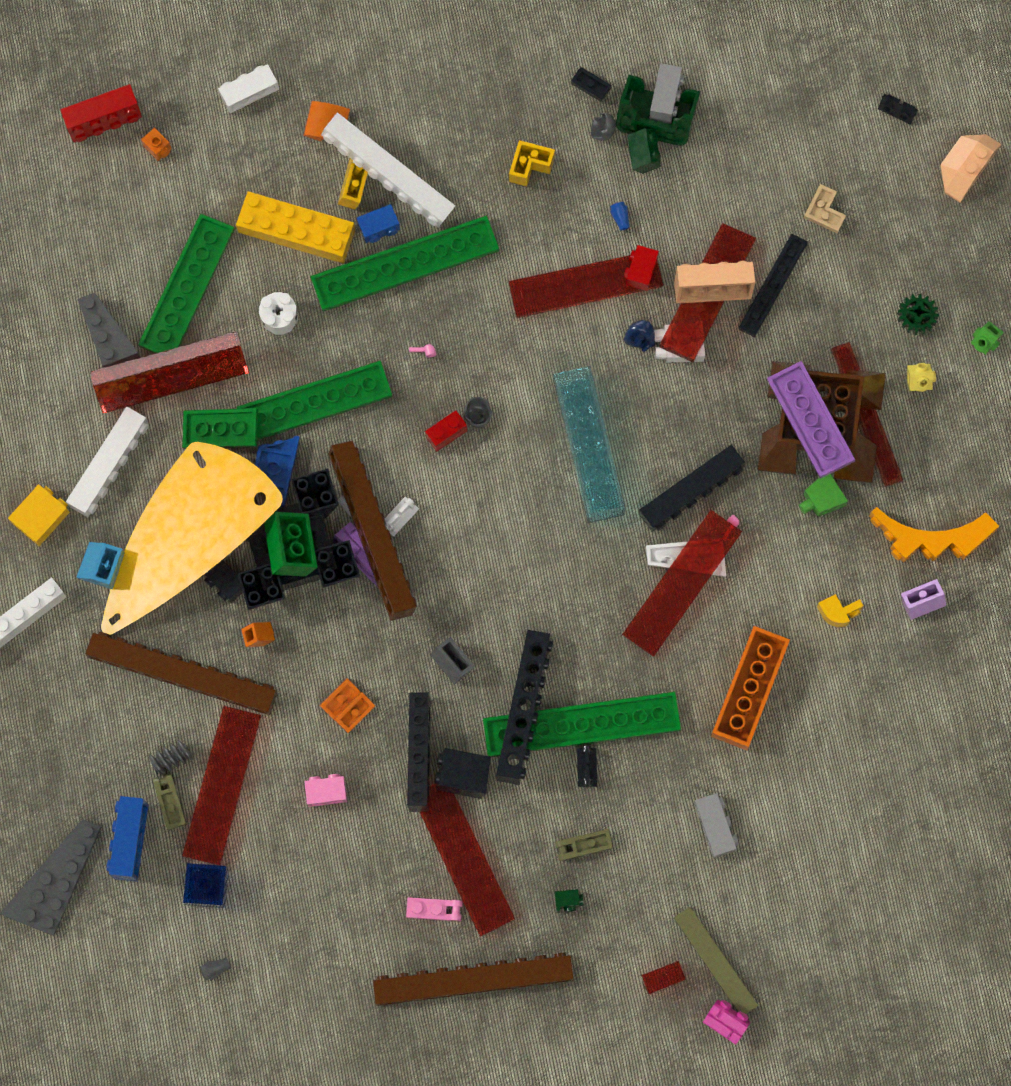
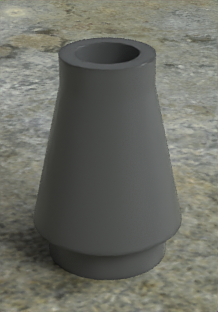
[200,958,231,981]

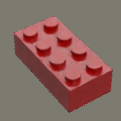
[60,84,142,143]

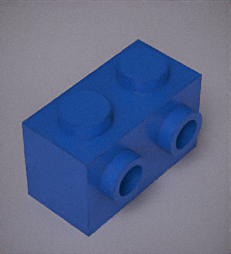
[356,204,400,243]

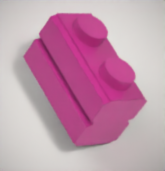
[703,999,751,1045]

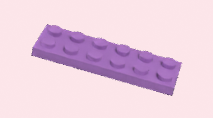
[767,361,855,479]

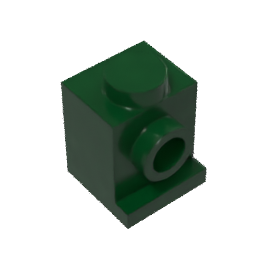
[555,889,584,913]

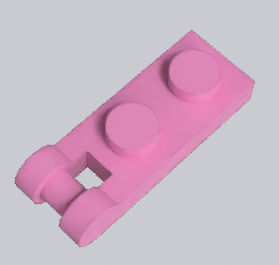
[406,897,463,921]

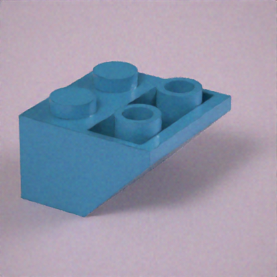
[76,542,125,589]

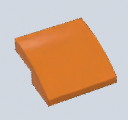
[303,101,350,141]
[319,678,375,733]

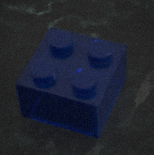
[183,863,229,908]

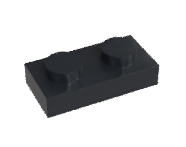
[571,67,612,102]

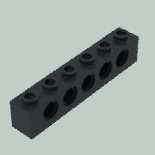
[407,692,431,812]

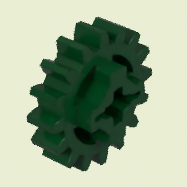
[897,294,939,335]

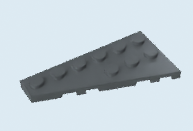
[0,819,102,936]

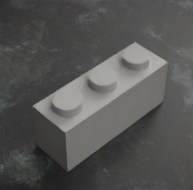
[649,63,685,124]
[694,793,738,859]

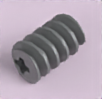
[149,740,193,775]

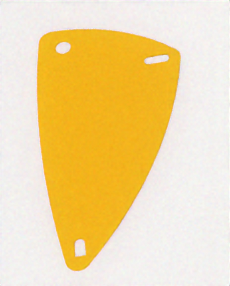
[101,442,283,635]

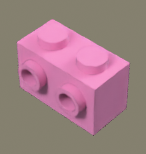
[304,774,347,807]

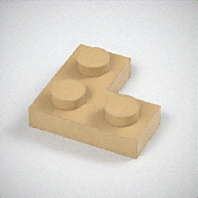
[804,184,846,234]

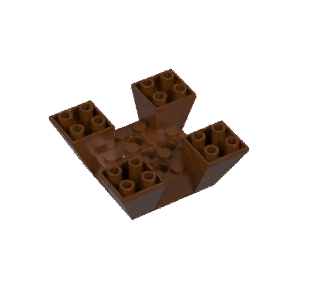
[758,361,886,483]

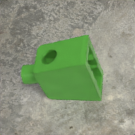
[799,474,848,517]

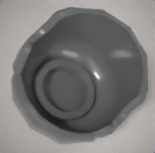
[590,112,616,141]
[463,397,492,428]

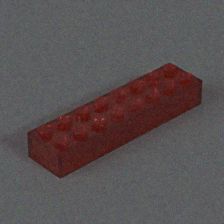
[90,331,249,414]

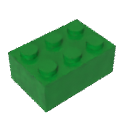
[264,512,317,576]

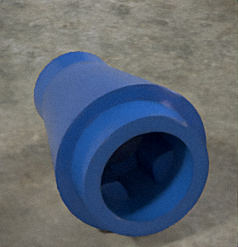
[610,202,630,231]

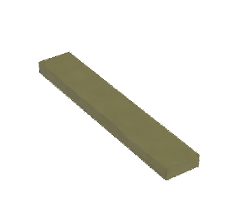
[673,907,758,1014]

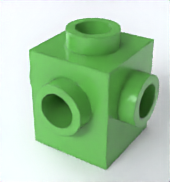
[971,321,1004,355]

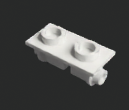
[384,497,419,537]

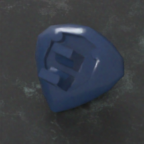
[624,320,655,353]

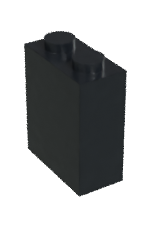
[434,748,491,799]

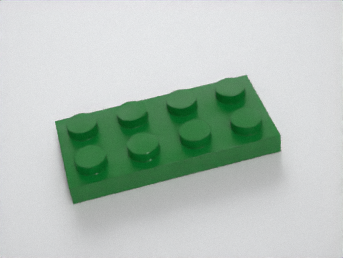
[182,408,258,449]

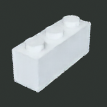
[218,64,279,113]

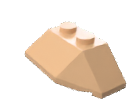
[940,134,1002,203]

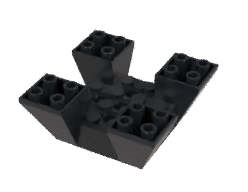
[237,468,360,610]

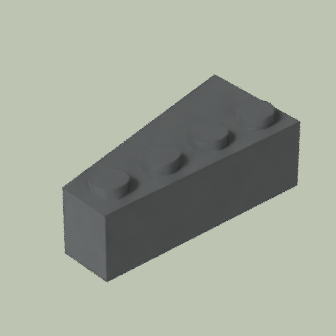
[77,293,141,373]

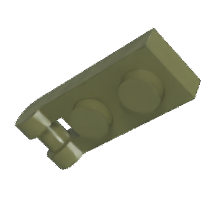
[153,773,187,831]
[555,829,613,862]

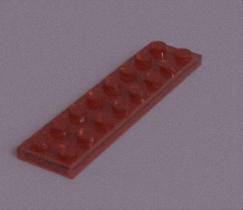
[659,223,756,363]
[508,255,663,318]
[622,510,742,657]
[182,706,262,866]
[419,784,516,937]

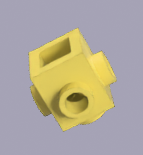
[907,363,936,392]

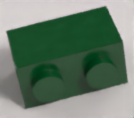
[627,128,661,174]

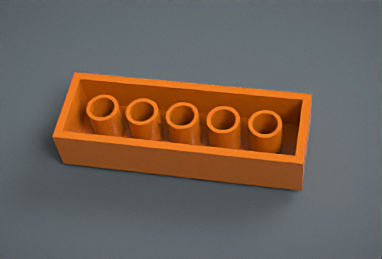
[711,626,790,751]

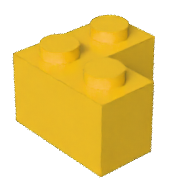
[509,140,555,187]

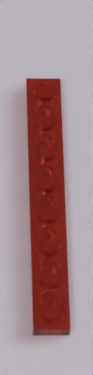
[831,342,903,487]

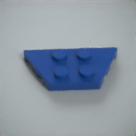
[255,436,300,507]

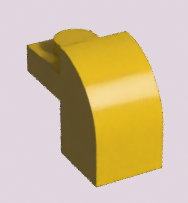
[817,594,864,627]

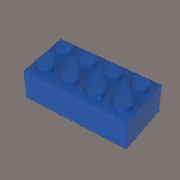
[106,796,149,882]

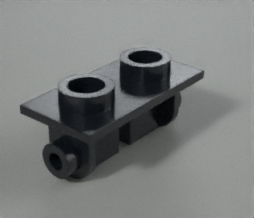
[878,94,918,125]
[577,746,597,787]

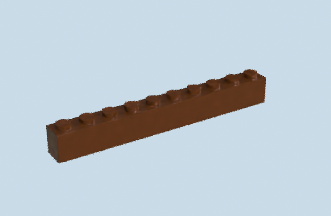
[328,441,417,621]
[85,632,277,716]
[373,953,574,1006]

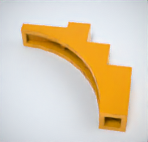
[869,507,999,563]

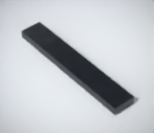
[738,233,808,338]

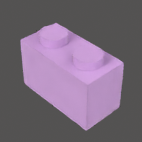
[901,579,946,620]

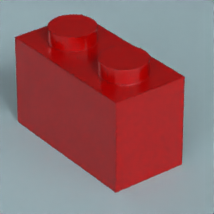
[624,245,659,291]
[425,410,468,452]

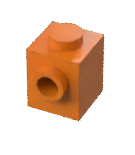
[141,127,172,161]
[241,622,275,647]

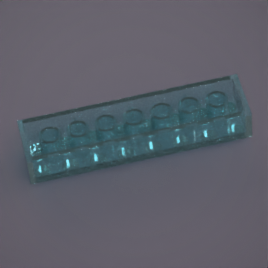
[553,366,625,523]

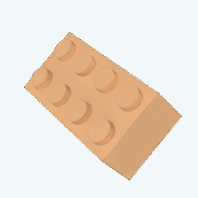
[674,261,755,303]

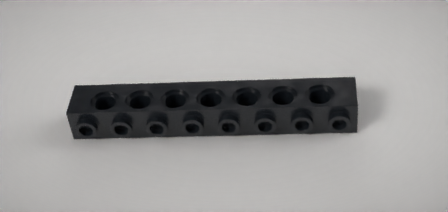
[496,629,554,785]

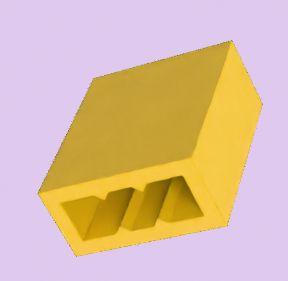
[8,484,70,546]

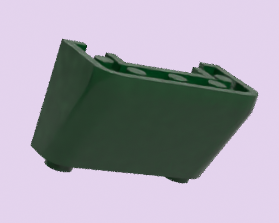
[616,75,701,146]

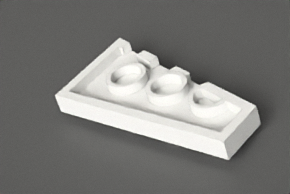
[646,538,726,577]

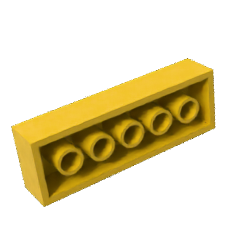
[236,191,356,264]

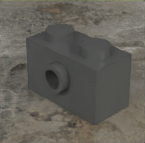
[430,636,475,685]

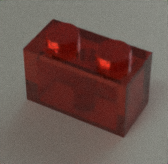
[641,961,686,996]

